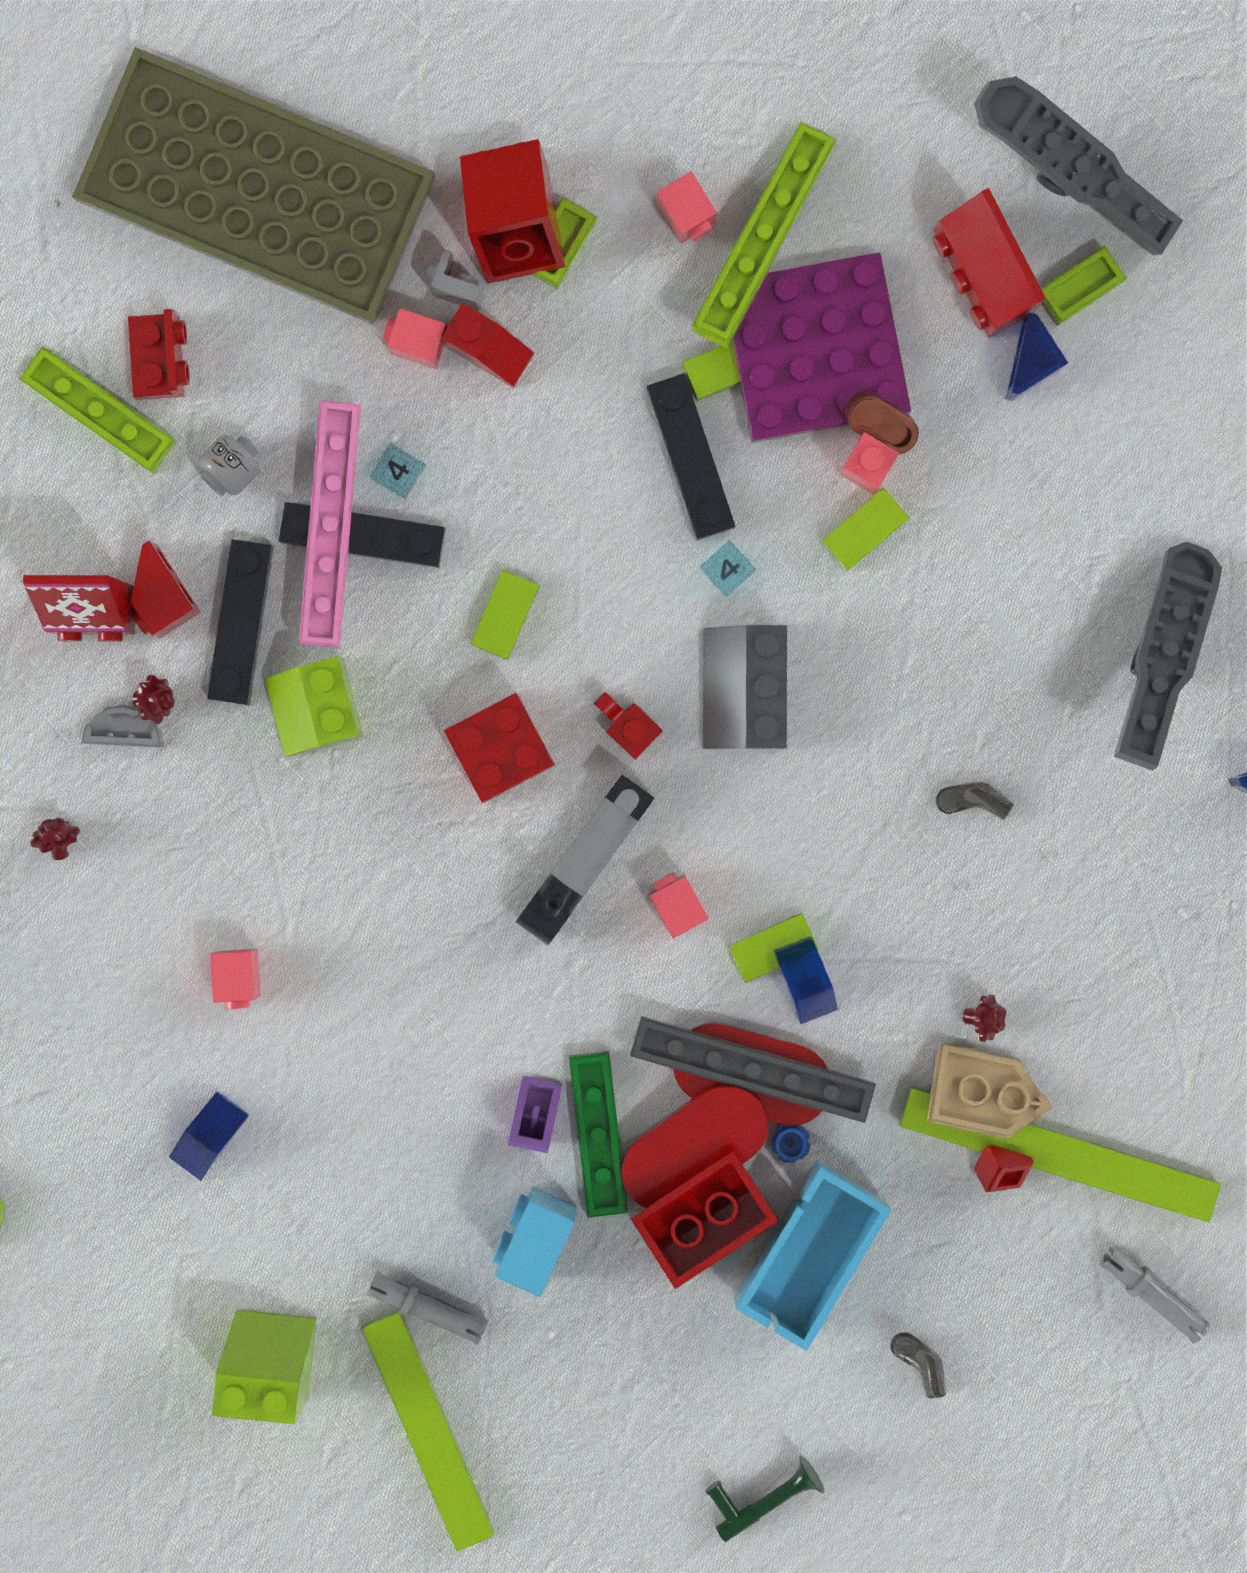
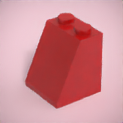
[460,139,566,284]

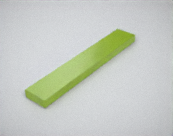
[691,122,837,349]
[362,1310,495,1552]

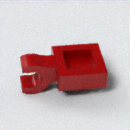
[594,692,663,760]

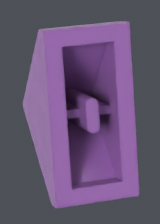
[508,1076,562,1153]

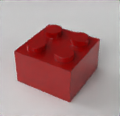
[444,692,556,803]

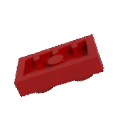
[128,309,190,400]

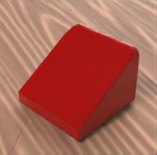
[974,1145,1034,1192]

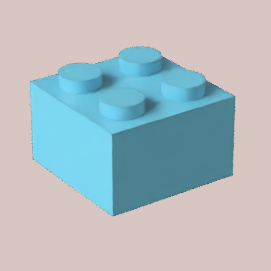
[492,1187,577,1297]

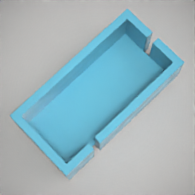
[734,1160,891,1351]

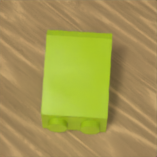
[211,1310,317,1424]

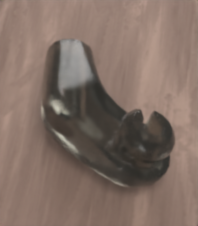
[936,782,1014,820]
[890,1332,946,1399]

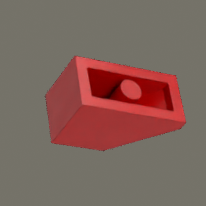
[441,302,534,388]
[130,540,201,638]

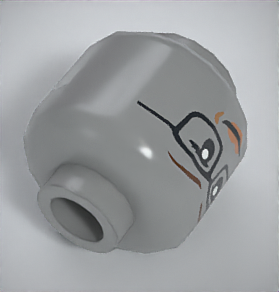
[198,435,260,496]

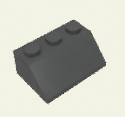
[703,625,787,749]

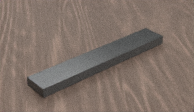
[630,1016,876,1123]

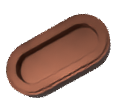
[845,391,919,454]

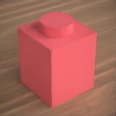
[656,171,717,243]
[383,308,447,369]
[839,432,899,494]
[649,872,709,939]
[210,949,261,1009]

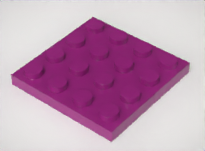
[732,252,911,443]

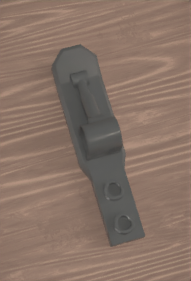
[974,76,1183,255]
[1114,542,1222,771]

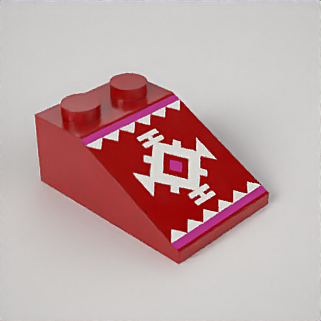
[23,575,135,642]

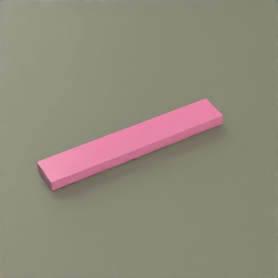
[298,400,361,649]

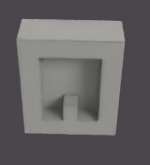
[427,249,484,312]

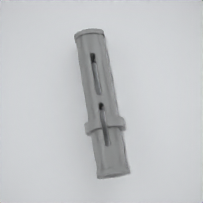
[1100,1245,1210,1343]
[367,1271,488,1345]

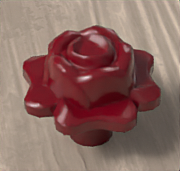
[132,675,175,724]
[30,817,80,860]
[963,994,1007,1042]

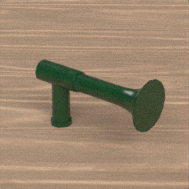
[705,1455,825,1542]

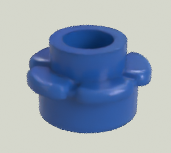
[770,1125,810,1163]

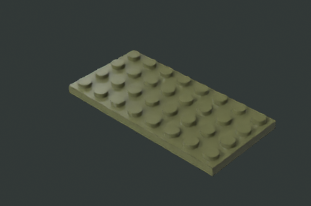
[72,47,436,325]

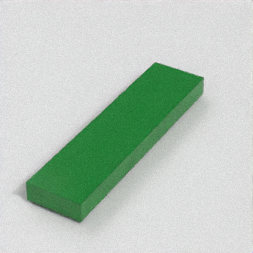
[569,1051,628,1218]

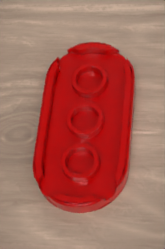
[673,1022,828,1126]
[622,1084,768,1208]

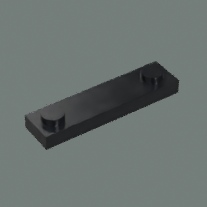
[646,373,736,541]
[278,502,446,568]
[207,539,274,706]

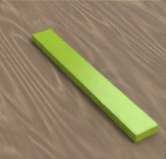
[899,1086,1221,1223]

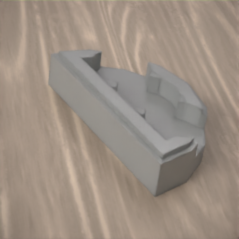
[81,705,164,747]

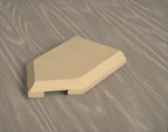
[927,1042,1053,1139]

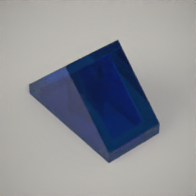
[1005,312,1068,401]
[773,936,838,1024]
[169,1091,249,1181]

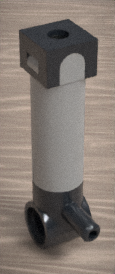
[516,774,655,946]

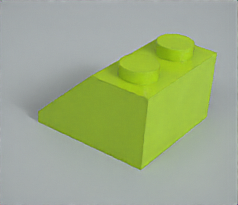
[265,656,364,757]

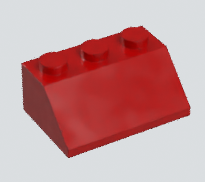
[932,188,1046,338]
[631,1151,780,1289]

